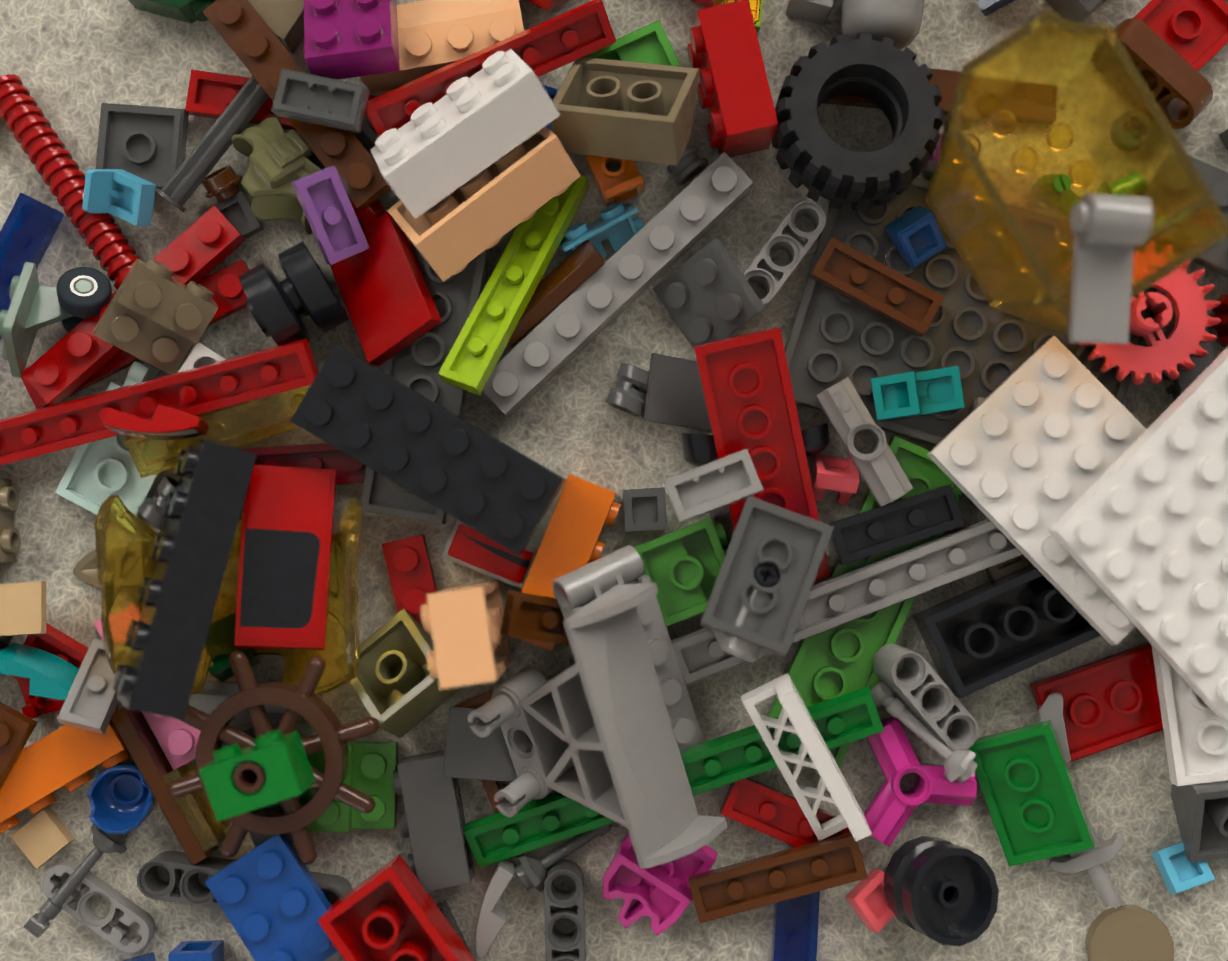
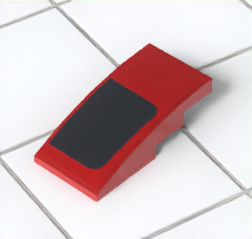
[234,465,337,650]

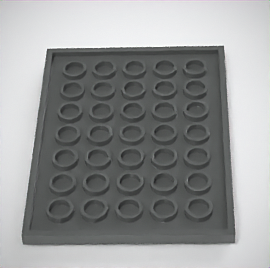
[785,177,1165,446]

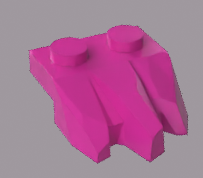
[603,831,718,936]

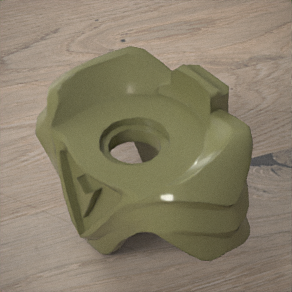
[231,117,322,235]

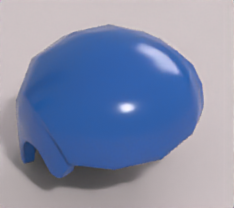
[87,763,156,834]

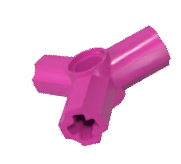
[864,716,977,847]

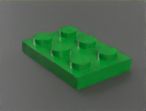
[968,720,1095,866]

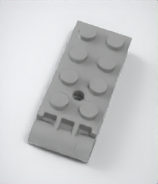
[552,545,704,752]

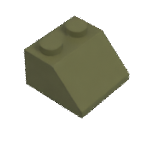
[338,609,464,738]

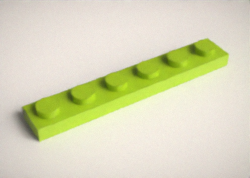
[438,175,590,396]

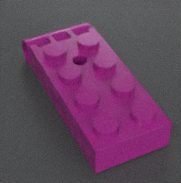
[304,0,400,80]

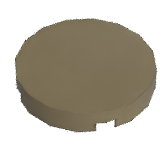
[1086,905,1174,961]

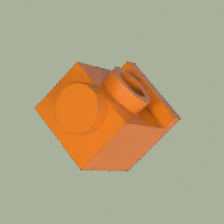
[586,155,645,207]

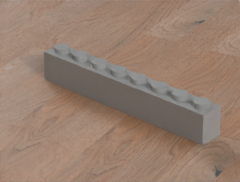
[483,151,753,418]

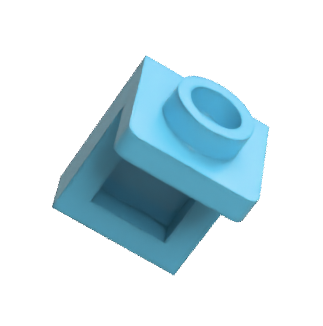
[82,169,156,226]

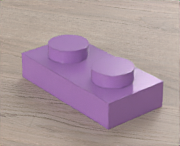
[291,166,369,265]

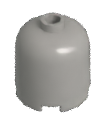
[840,0,924,50]

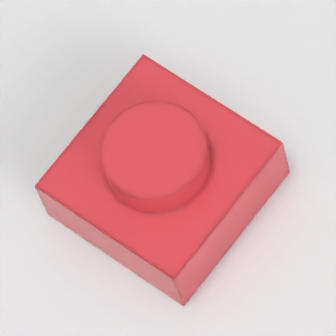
[845,869,895,933]

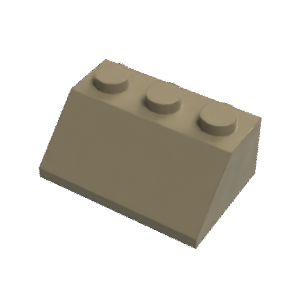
[551,57,699,166]

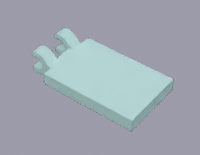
[55,361,181,532]

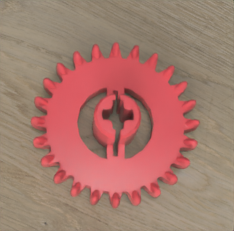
[1078,245,1221,386]

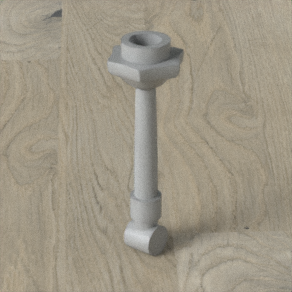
[870,682,978,783]

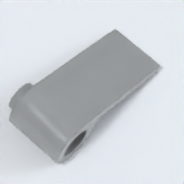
[1068,194,1153,344]

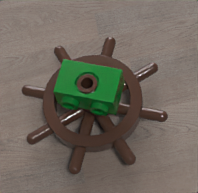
[168,650,379,864]

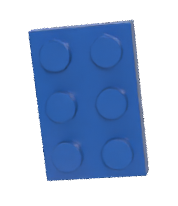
[205,834,338,961]

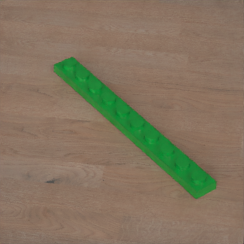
[463,686,884,868]

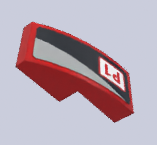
[101,404,210,440]

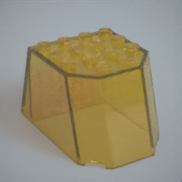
[925,11,1228,335]

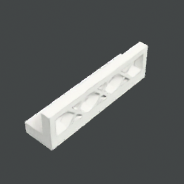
[741,673,872,842]

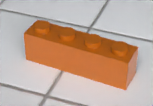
[517,474,621,652]
[0,705,130,834]

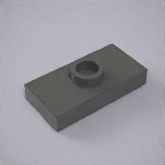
[272,68,370,133]

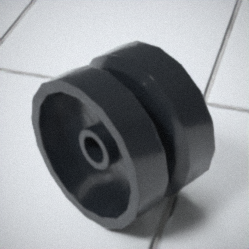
[883,836,999,946]

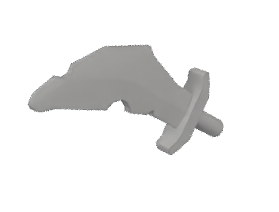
[1031,692,1125,907]

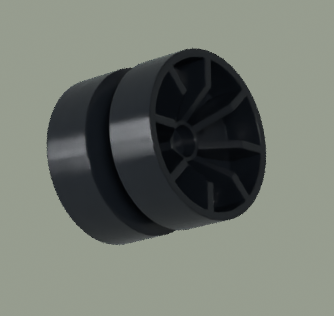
[238,241,349,346]

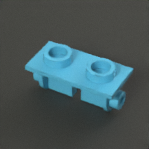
[559,201,644,258]

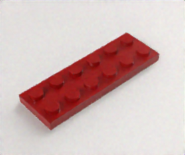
[693,327,831,580]

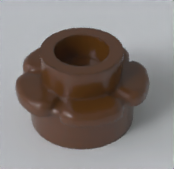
[202,165,242,202]

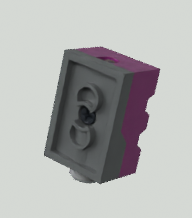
[701,495,834,662]

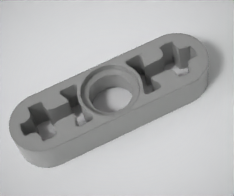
[42,861,156,953]

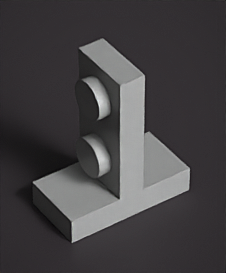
[664,449,763,524]

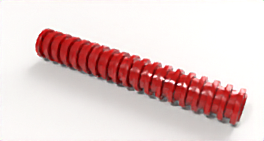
[0,74,142,290]

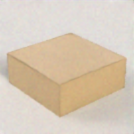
[10,807,75,869]

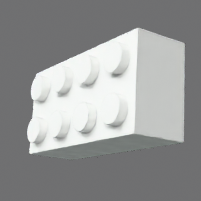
[370,49,560,219]

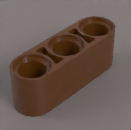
[1095,18,1213,129]

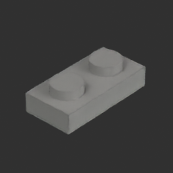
[57,638,131,734]

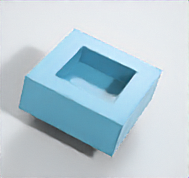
[1151,842,1215,894]

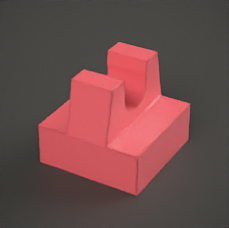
[812,454,860,505]

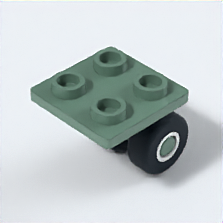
[0,261,112,378]

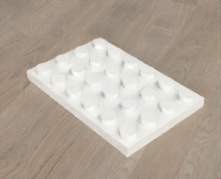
[927,336,1147,645]

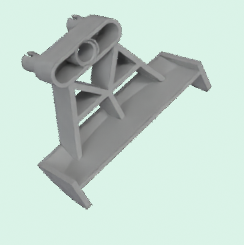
[468,583,727,869]

